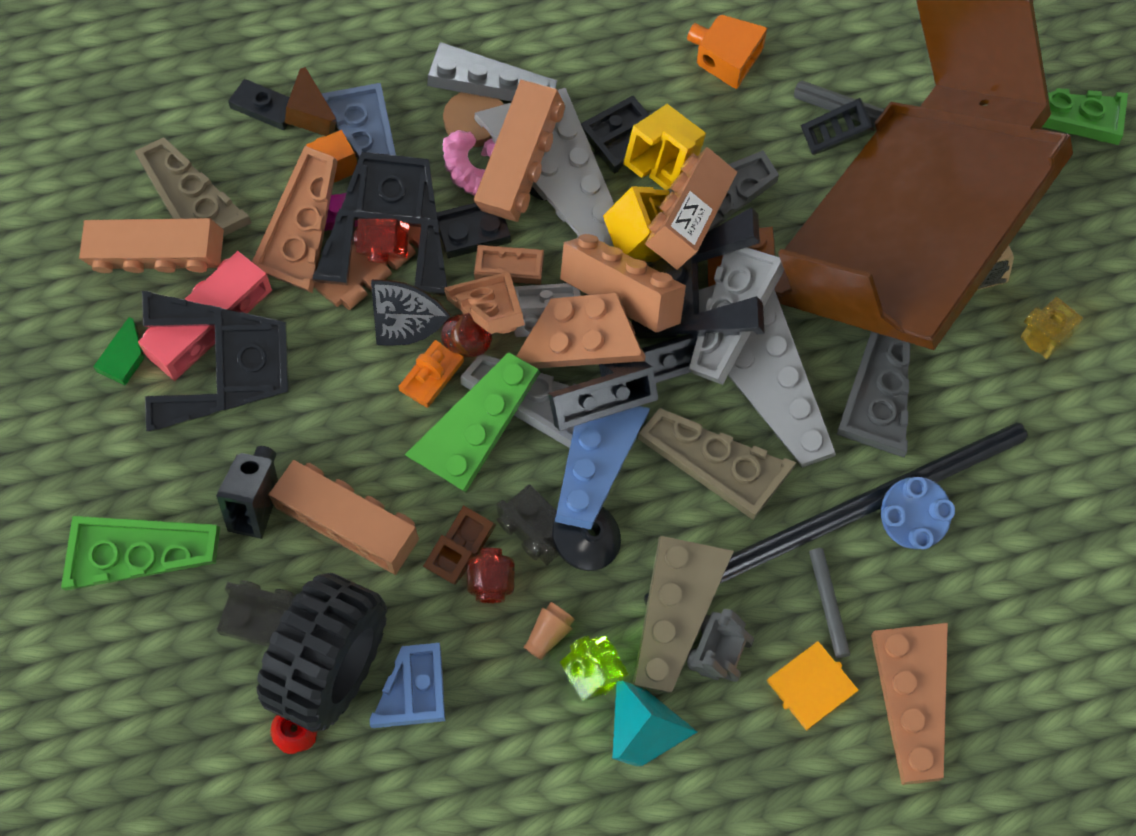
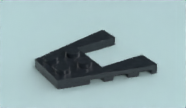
[313,152,447,296]
[632,208,765,339]
[142,291,289,432]

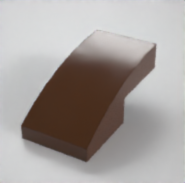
[423,505,496,585]

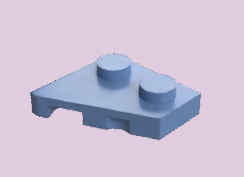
[369,643,445,728]

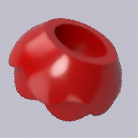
[270,715,318,754]

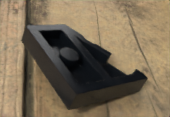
[581,96,649,174]

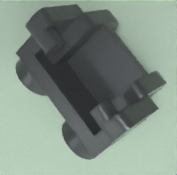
[687,609,754,682]

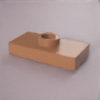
[474,245,544,285]

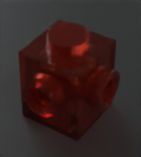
[354,219,409,263]

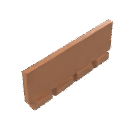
[314,223,421,310]

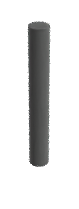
[809,548,851,658]

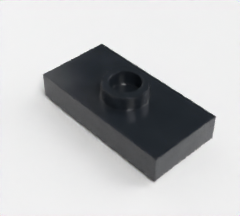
[228,79,290,131]

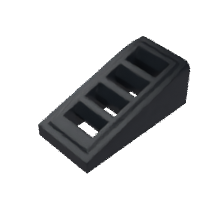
[800,98,875,155]

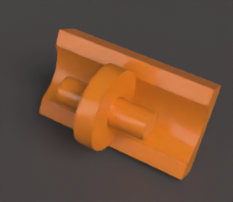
[398,340,464,408]

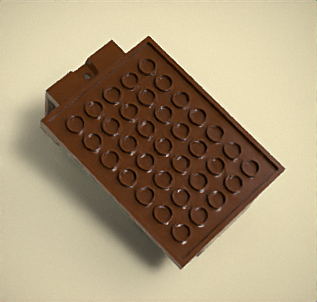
[774,0,1073,350]

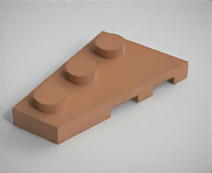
[444,272,525,334]

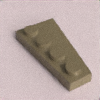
[135,137,251,237]
[638,408,796,520]
[633,536,734,693]

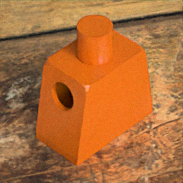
[687,15,767,89]

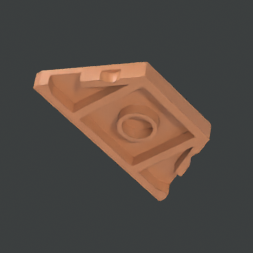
[516,293,646,368]

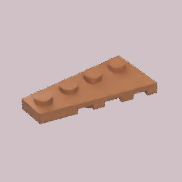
[252,146,338,293]
[871,623,948,785]

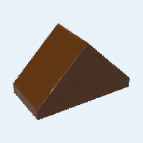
[285,67,336,136]

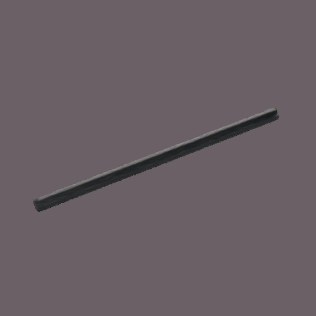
[644,422,1028,606]

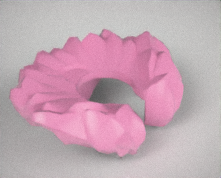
[442,130,495,196]

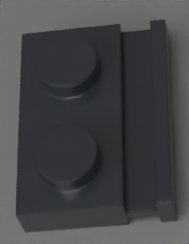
[437,203,511,259]

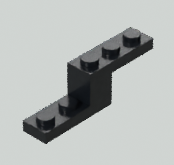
[548,334,698,431]

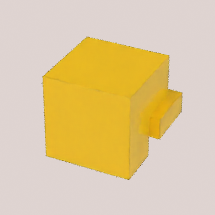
[623,104,706,190]
[603,186,670,262]

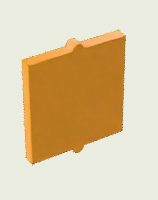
[767,641,858,731]

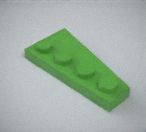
[1042,88,1128,145]
[405,352,541,492]
[61,516,220,591]

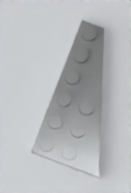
[474,88,614,247]
[699,284,836,468]

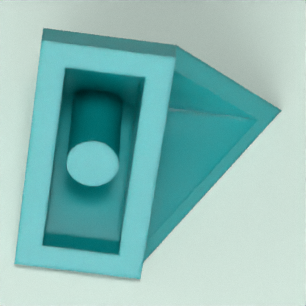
[612,680,698,766]

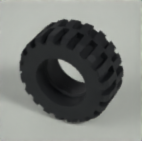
[256,573,387,732]

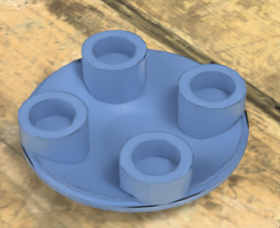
[881,477,955,549]

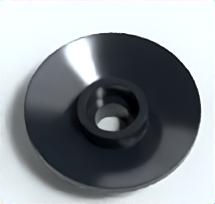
[552,507,621,571]

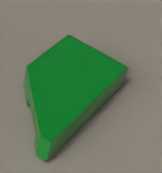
[93,317,144,386]

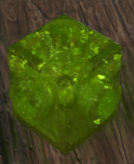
[560,636,629,701]

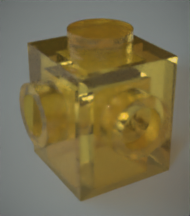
[1021,296,1084,359]

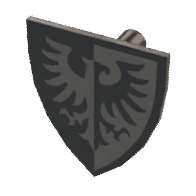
[371,279,451,346]

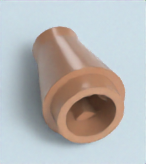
[523,602,575,661]

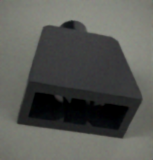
[216,446,278,539]

